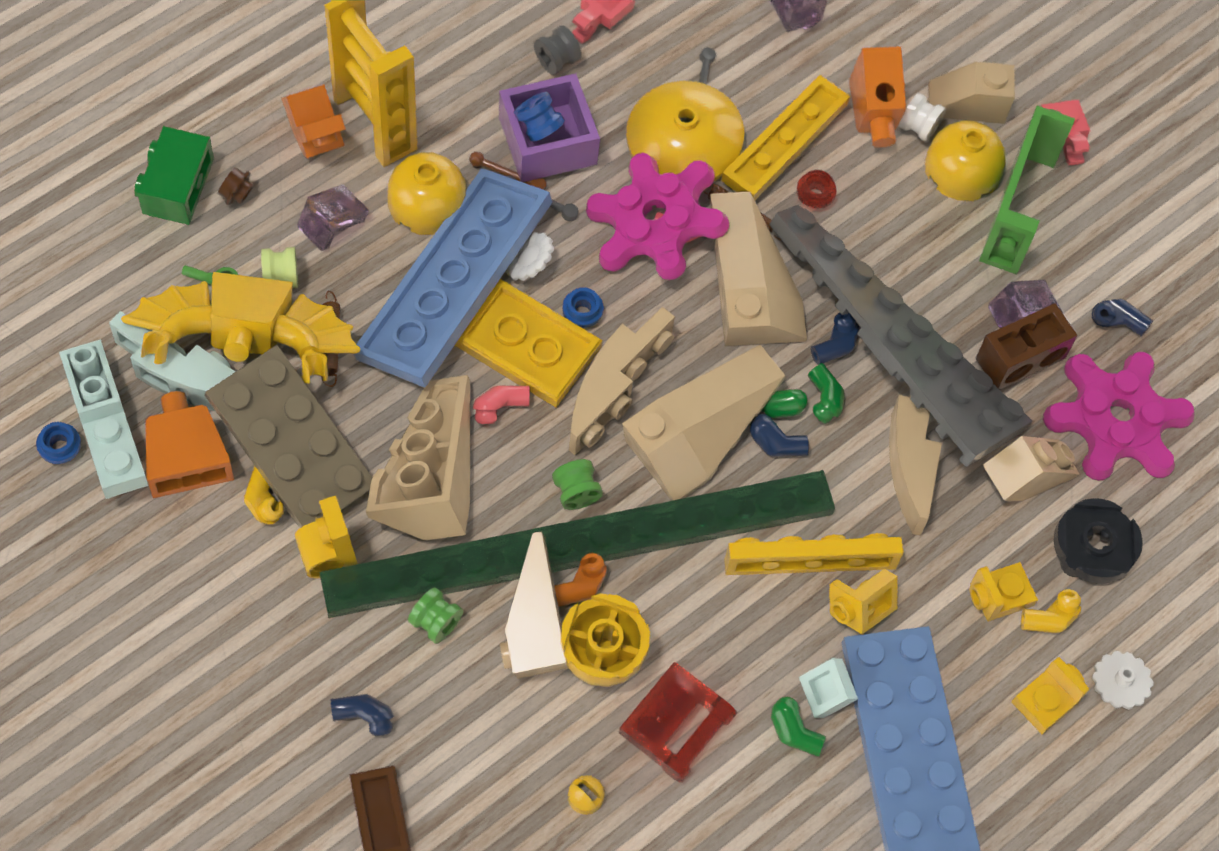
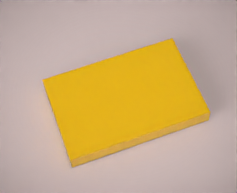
[454,279,603,408]

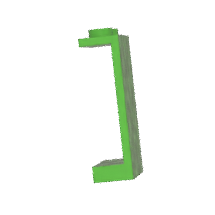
[979,106,1075,275]

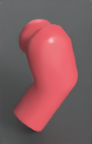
[473,385,529,424]

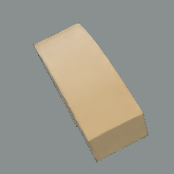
[889,395,942,536]

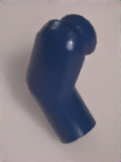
[1092,299,1153,337]
[811,312,859,365]
[750,414,809,457]
[330,694,394,736]

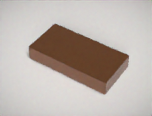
[349,765,411,851]

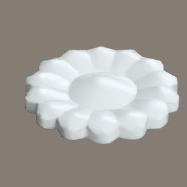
[505,232,554,281]
[1092,651,1154,710]

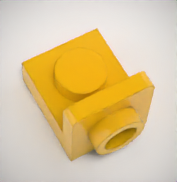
[969,562,1038,622]
[829,568,898,635]
[1011,657,1089,735]

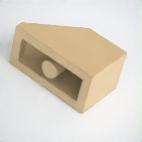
[928,61,1015,124]

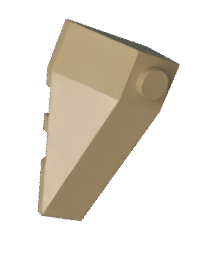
[710,192,807,346]
[622,345,785,505]
[366,375,470,540]

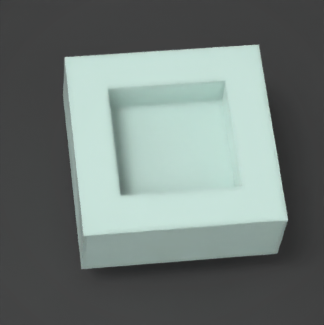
[799,658,858,718]

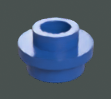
[562,287,604,328]
[36,422,81,464]

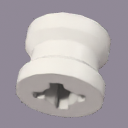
[899,93,946,142]

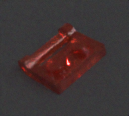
[618,661,737,783]

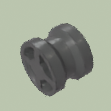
[534,25,582,75]

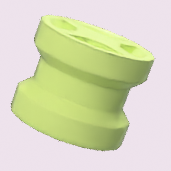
[261,247,298,288]

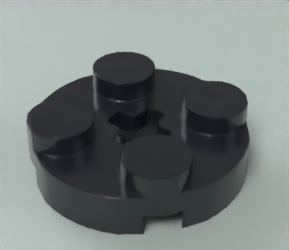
[1053,498,1143,584]

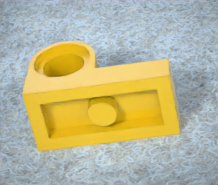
[295,495,359,578]

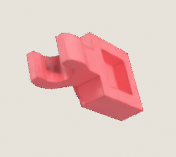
[572,0,635,44]
[1041,99,1090,166]

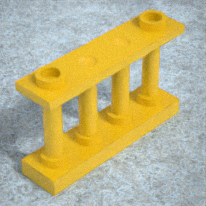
[324,0,417,167]

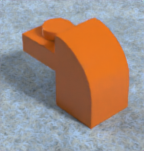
[281,84,346,158]

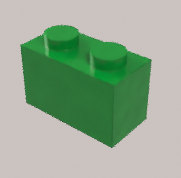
[134,126,214,225]

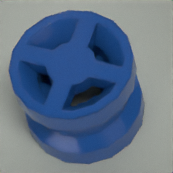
[514,92,565,141]

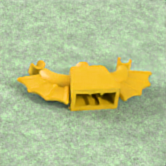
[121,272,361,384]

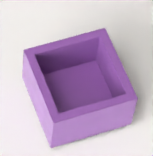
[499,73,600,182]

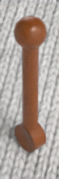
[469,151,546,190]

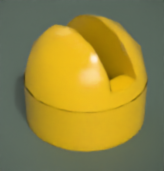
[568,775,605,815]

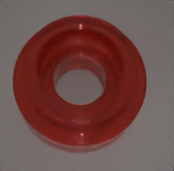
[796,170,837,209]

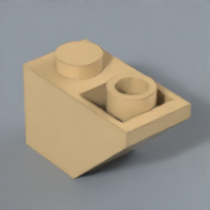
[983,436,1080,501]

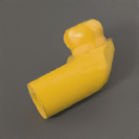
[244,465,284,525]
[1021,589,1081,633]

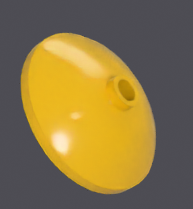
[626,81,744,182]

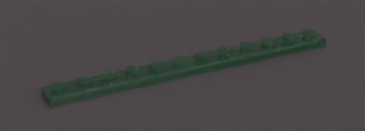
[319,470,835,619]

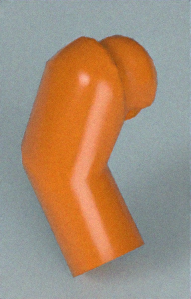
[554,553,607,607]

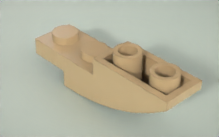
[569,307,675,455]

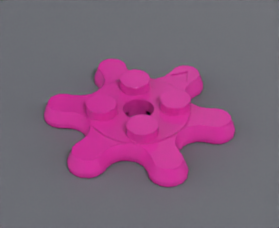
[586,153,730,280]
[1043,352,1194,481]

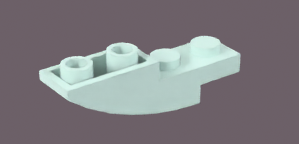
[109,311,235,411]
[59,339,149,499]

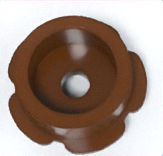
[218,167,254,205]

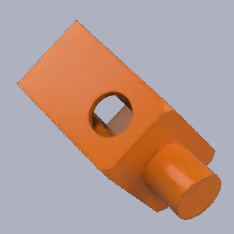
[849,46,906,148]
[146,391,234,498]

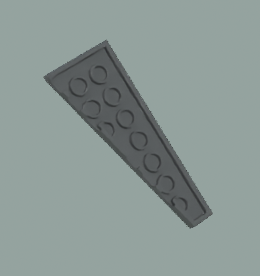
[769,205,1033,467]

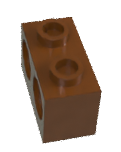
[975,303,1078,390]

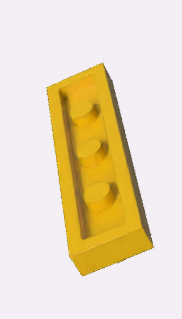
[721,74,850,200]
[724,533,904,575]

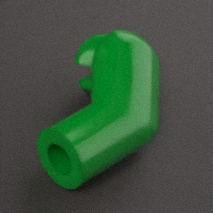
[762,389,808,418]

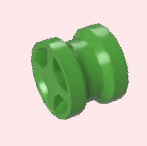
[552,459,603,510]
[408,587,463,644]

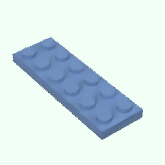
[354,168,552,388]
[841,626,980,851]

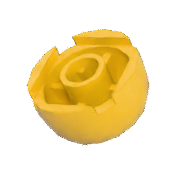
[925,120,1006,201]
[387,152,467,235]
[560,593,650,687]

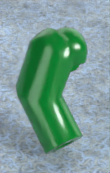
[808,363,845,423]
[771,696,826,757]

